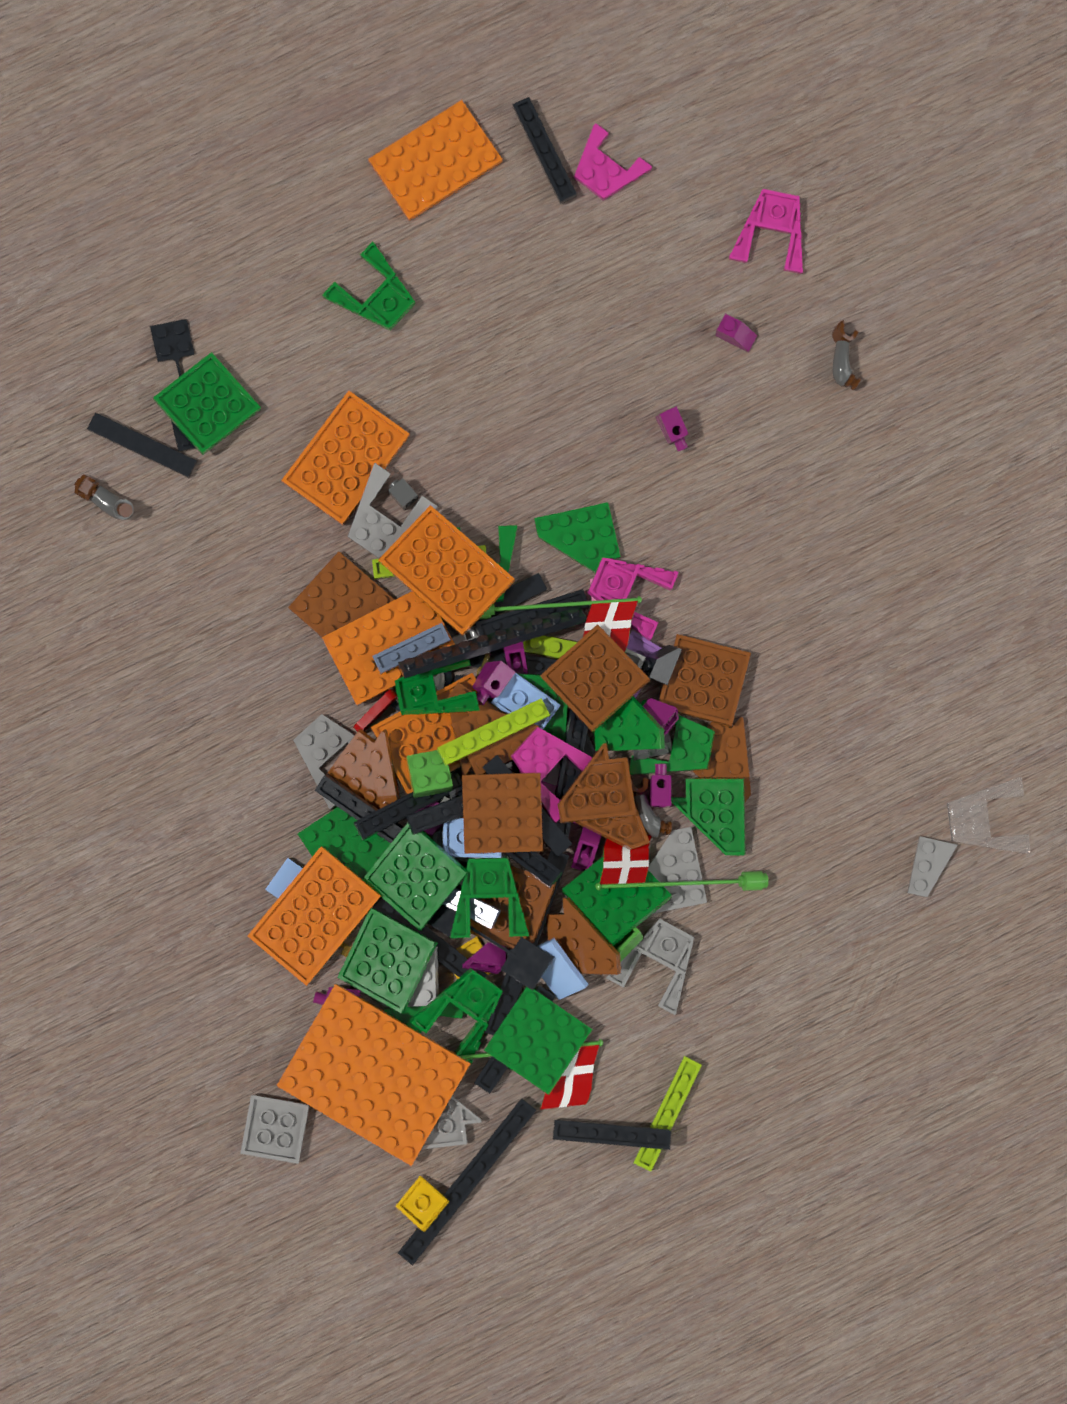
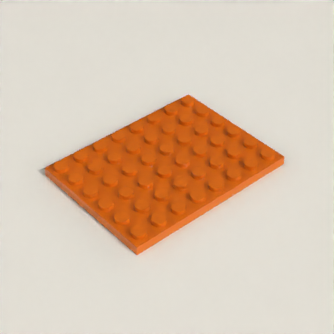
[277,984,471,1166]

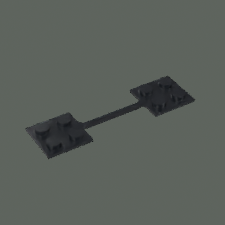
[150,319,195,452]
[428,904,554,990]

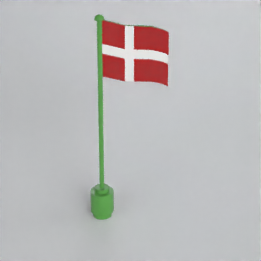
[479,596,642,652]
[596,835,768,891]
[448,1039,603,1110]

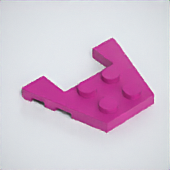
[574,123,652,200]

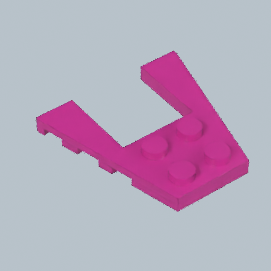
[729,189,803,274]
[587,558,679,641]
[511,727,592,823]

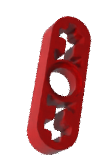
[353,689,398,732]

